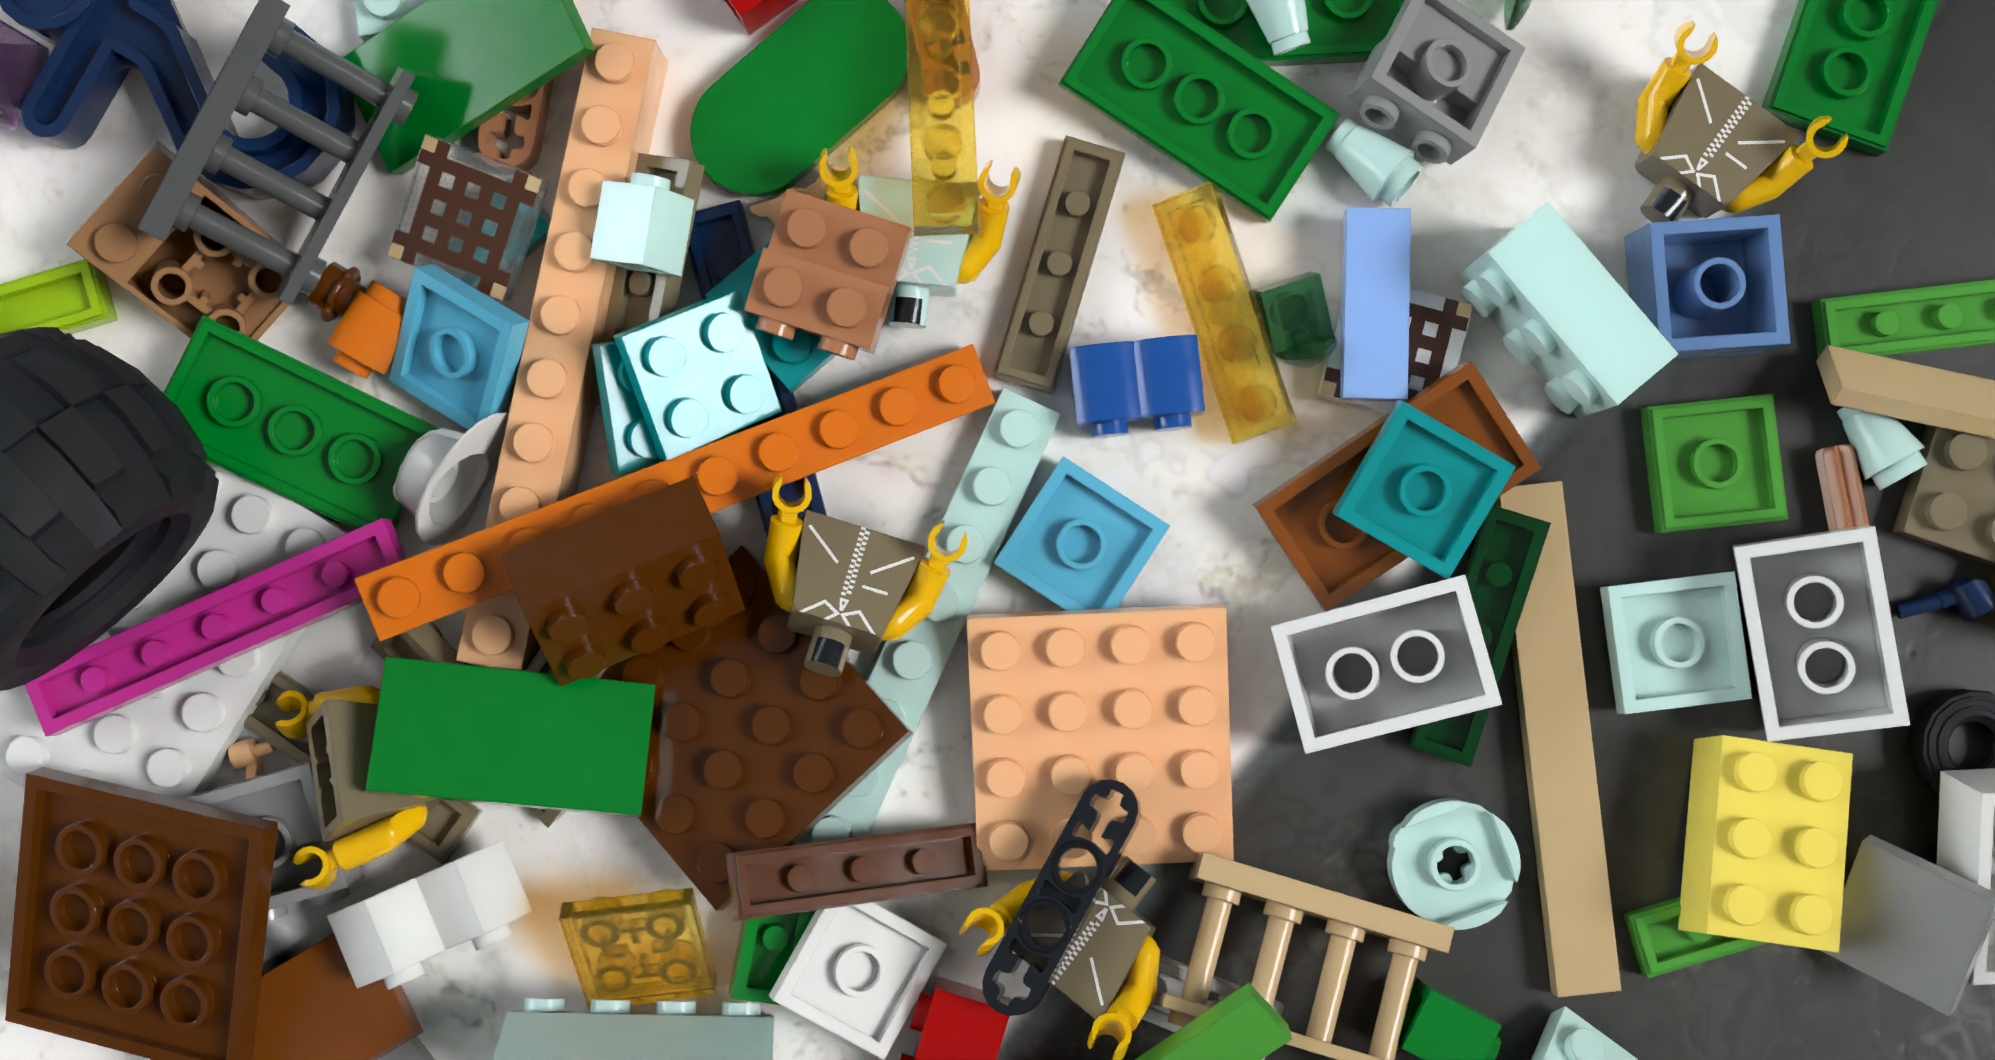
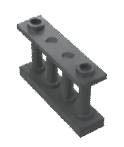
[137,0,419,305]

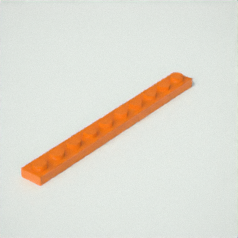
[354,344,995,641]

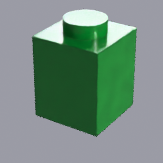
[1398,978,1502,1060]

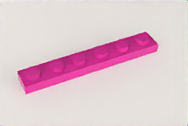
[25,518,407,737]

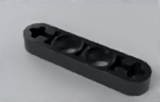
[982,779,1141,1016]

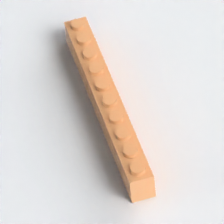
[456,27,668,671]

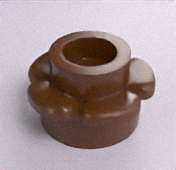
[308,262,367,322]

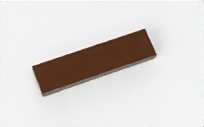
[726,823,988,921]

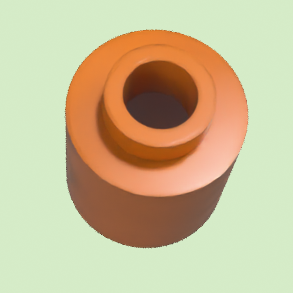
[327,280,407,379]

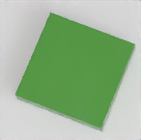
[1640,394,1788,534]

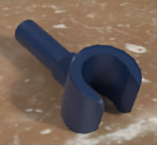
[1894,577,1995,620]

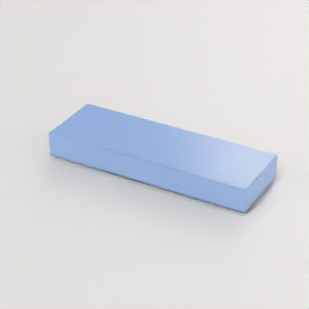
[1340,207,1411,402]

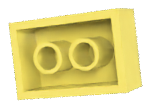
[1678,735,1853,953]

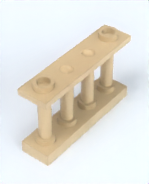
[1154,852,1455,1060]

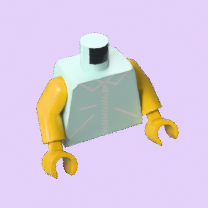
[819,146,1021,329]

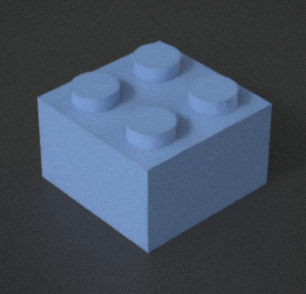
[1624,214,1791,360]

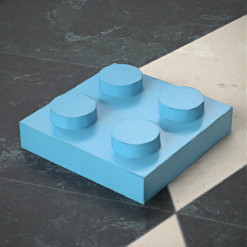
[389,264,530,430]
[993,456,1170,610]

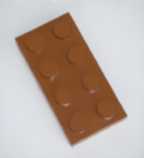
[1252,361,1541,612]

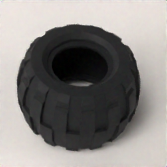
[0,327,219,691]

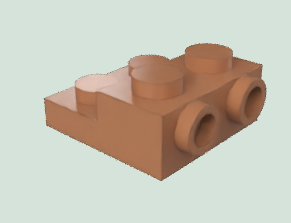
[744,189,913,360]

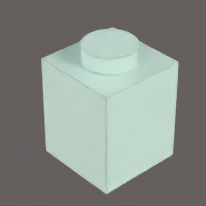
[590,173,695,277]

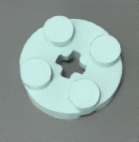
[1387,798,1521,930]

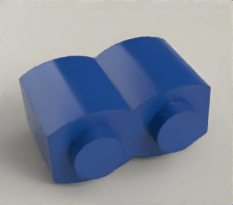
[1069,334,1205,438]

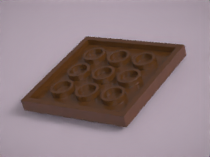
[601,545,913,911]
[5,767,278,1060]

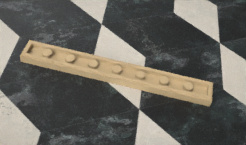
[1495,481,1622,998]

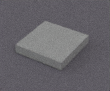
[1820,834,1995,1016]

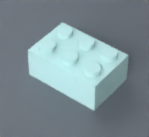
[1456,202,1678,419]

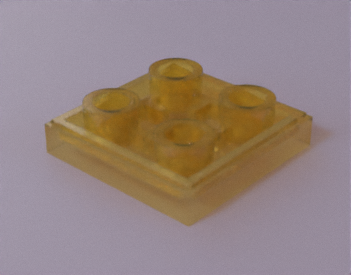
[559,888,717,1010]

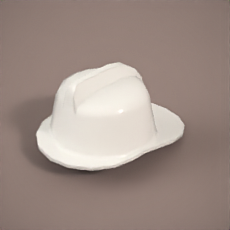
[393,412,509,546]

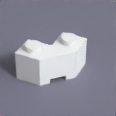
[327,840,533,990]

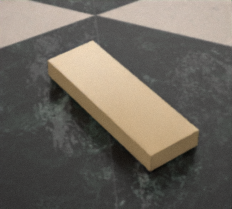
[1816,345,1995,439]

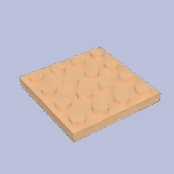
[967,604,1234,871]

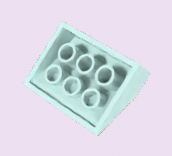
[492,998,774,1060]

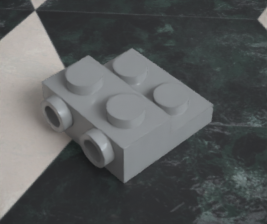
[1348,0,1525,165]
[183,761,363,922]

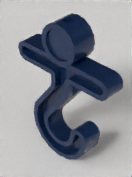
[0,0,356,200]

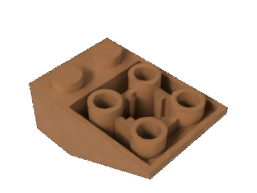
[66,140,301,340]

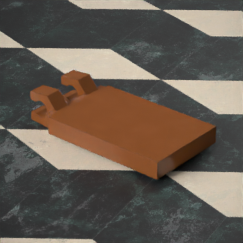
[151,933,424,1060]

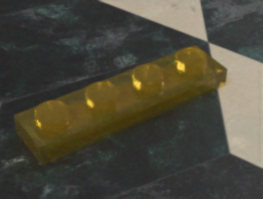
[905,0,980,236]
[1152,182,1297,444]

